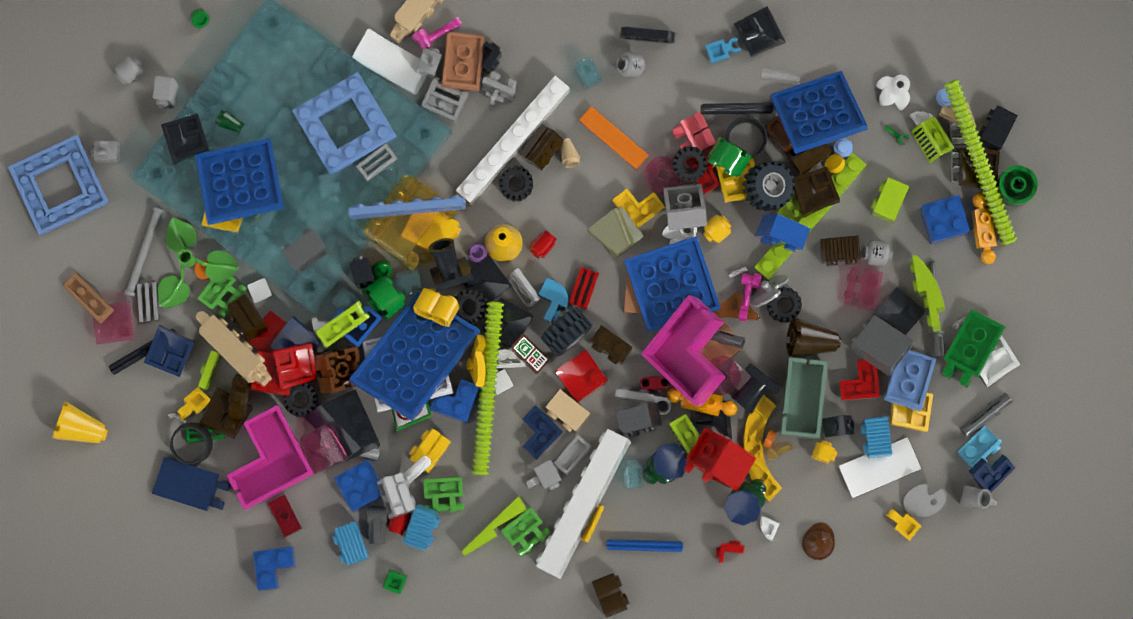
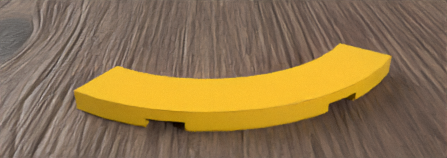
[743,395,782,502]

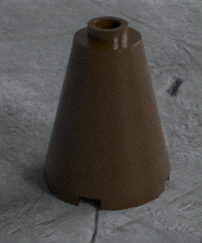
[786,318,842,357]

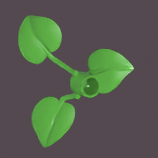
[158,218,239,308]

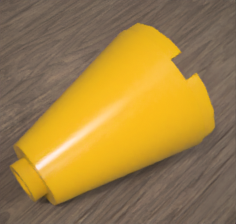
[484,224,523,262]
[52,402,108,443]

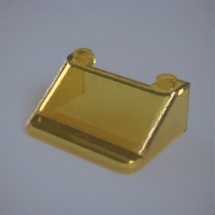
[364,175,459,271]

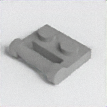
[421,76,470,122]

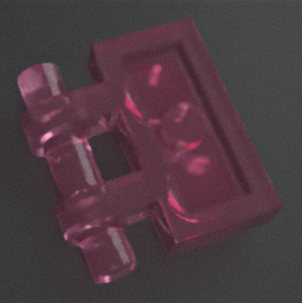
[843,267,883,311]

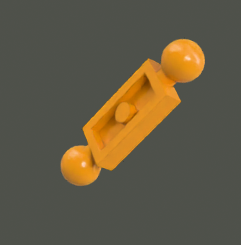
[971,193,997,264]
[667,388,738,416]

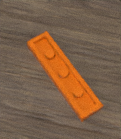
[579,106,649,170]

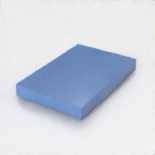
[884,350,937,412]

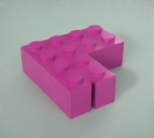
[641,295,726,406]
[227,405,315,511]

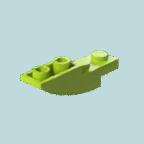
[910,255,946,332]

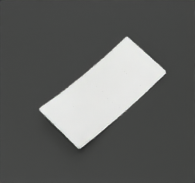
[352,29,427,95]
[839,438,921,498]

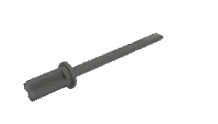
[929,261,945,357]

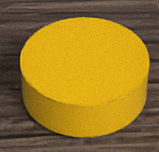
[825,154,845,173]

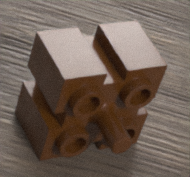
[314,346,360,393]

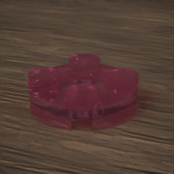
[644,156,682,195]
[710,356,741,395]

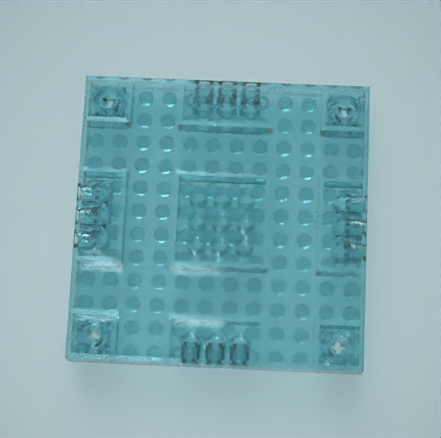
[130,0,452,315]

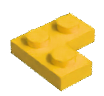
[612,189,665,228]

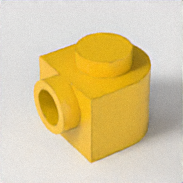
[811,440,838,465]

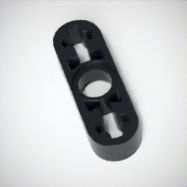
[620,27,675,44]

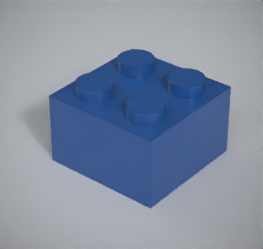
[920,195,970,245]
[334,460,382,513]

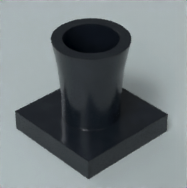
[428,238,473,292]
[731,363,781,414]

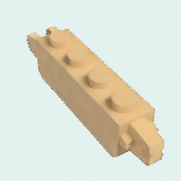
[390,0,444,43]
[195,311,272,386]

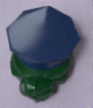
[643,443,688,484]
[724,479,767,526]

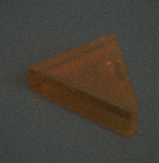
[713,291,760,320]

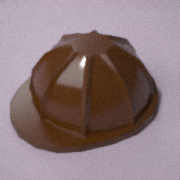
[802,523,835,560]

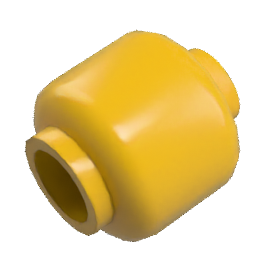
[703,215,732,243]

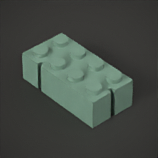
[780,357,828,440]

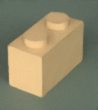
[546,389,590,433]

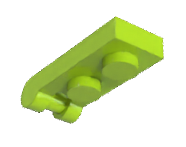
[315,301,370,348]

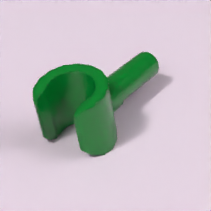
[884,125,910,145]

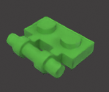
[197,276,247,319]
[423,477,464,513]
[501,507,551,557]

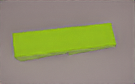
[461,496,527,556]

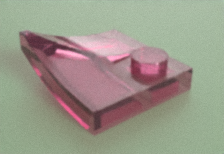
[93,301,135,345]
[300,424,348,474]

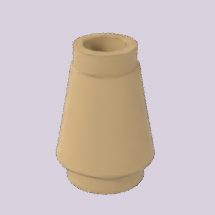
[560,138,580,168]

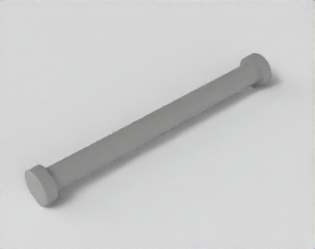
[124,207,164,297]

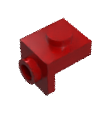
[716,540,745,563]

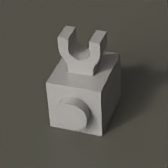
[416,47,442,79]
[91,141,120,163]
[526,460,562,491]

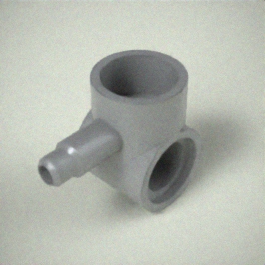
[960,486,997,509]

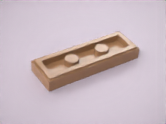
[62,272,114,324]

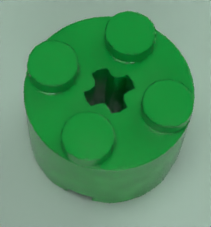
[708,136,752,177]
[997,165,1038,207]
[362,275,406,320]

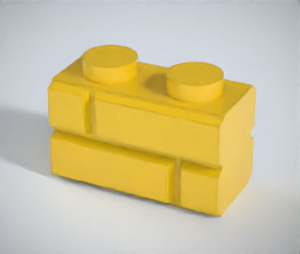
[409,428,451,474]

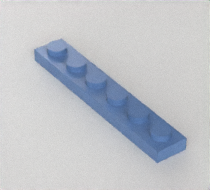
[349,195,466,220]

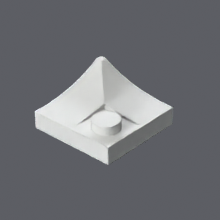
[980,336,1020,387]

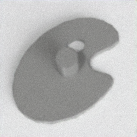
[750,275,789,307]
[903,483,947,517]

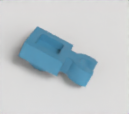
[705,38,741,64]

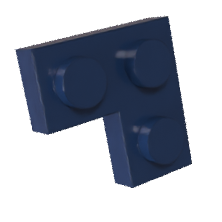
[522,405,563,460]
[968,455,1015,493]

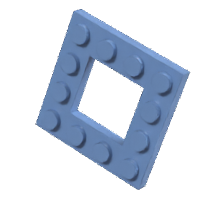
[292,72,397,176]
[8,135,110,236]

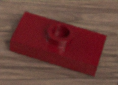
[268,494,302,538]

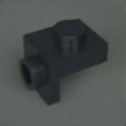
[482,41,502,74]
[823,415,855,438]

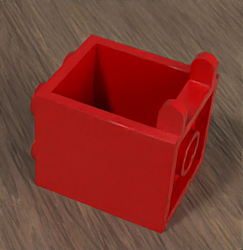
[684,427,757,491]

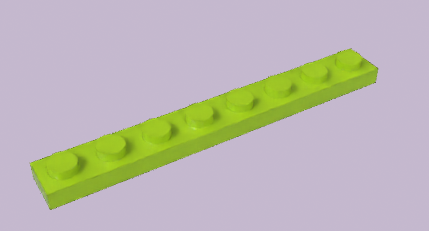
[754,153,867,280]

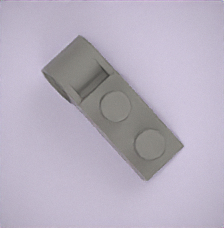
[615,386,671,416]

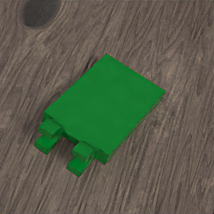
[942,309,1006,388]

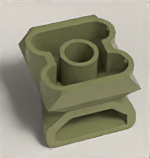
[587,206,644,259]

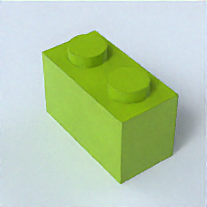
[871,177,909,224]

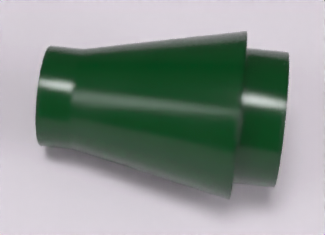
[215,109,245,133]

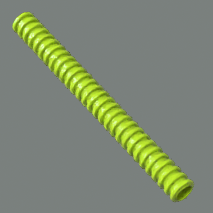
[943,79,1017,245]
[472,301,504,476]

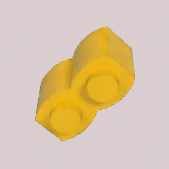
[413,288,459,327]

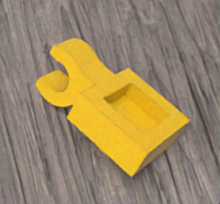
[177,387,211,421]
[886,509,921,541]

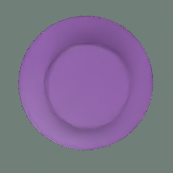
[468,243,487,263]

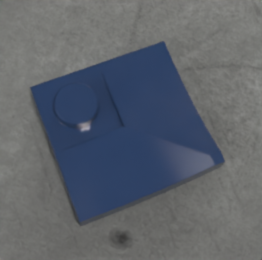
[269,316,321,353]
[144,324,195,377]

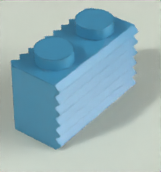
[860,416,893,459]
[403,504,440,551]
[332,521,370,566]

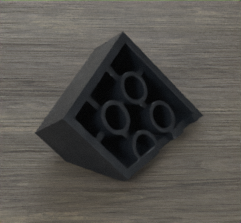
[305,389,381,462]

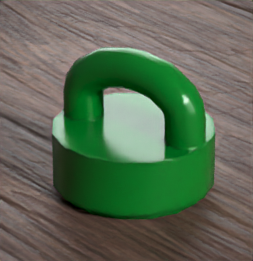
[190,9,210,28]
[372,260,392,278]

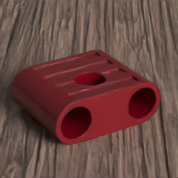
[639,377,670,391]

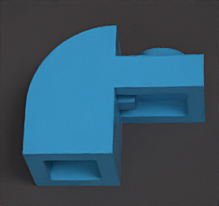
[538,277,568,324]

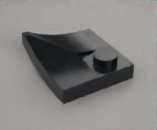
[734,6,786,58]
[161,113,209,164]
[463,256,512,304]
[873,287,926,335]
[481,298,534,347]
[691,400,732,440]

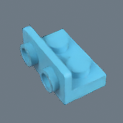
[956,426,1002,468]

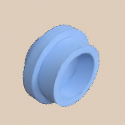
[936,88,951,107]
[834,138,853,158]

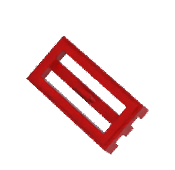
[569,267,599,310]

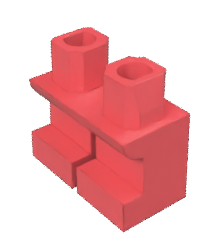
[672,112,716,151]

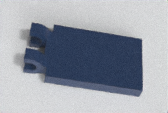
[152,457,231,512]

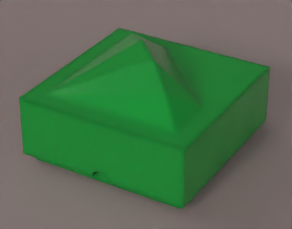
[382,569,407,595]

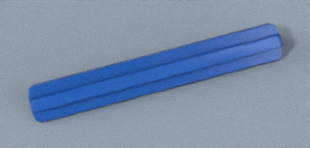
[606,539,683,552]

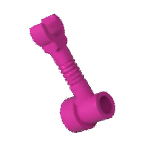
[412,17,462,51]
[739,273,762,322]

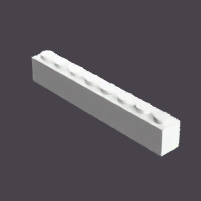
[456,76,570,206]
[536,429,631,579]

